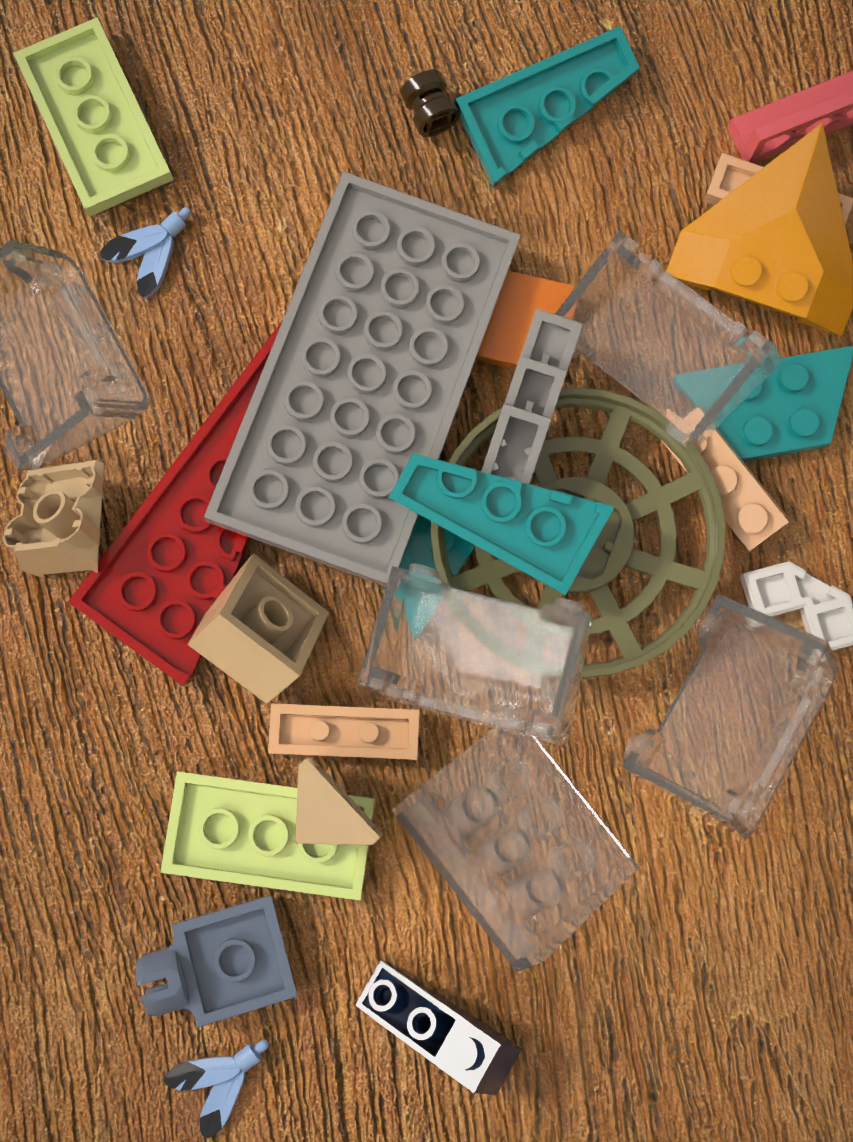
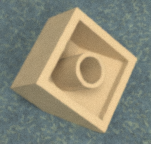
[188,554,329,704]

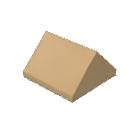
[295,758,384,845]

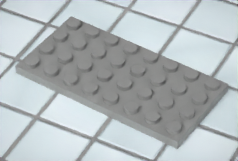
[204,171,521,589]

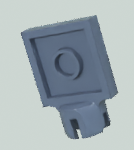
[135,894,298,1027]

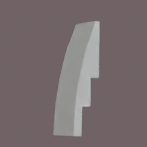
[481,308,583,484]

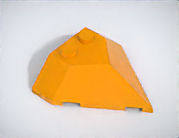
[664,122,853,336]

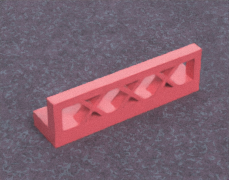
[727,71,853,164]

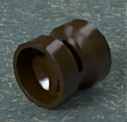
[400,69,460,137]

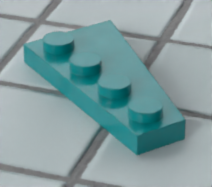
[455,26,640,188]
[388,453,615,595]

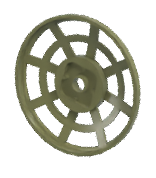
[431,387,726,679]

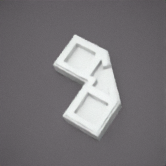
[739,561,853,656]

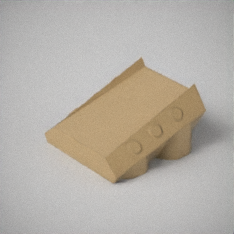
[2,460,105,579]

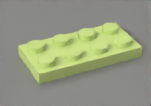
[13,17,173,217]
[160,771,376,901]

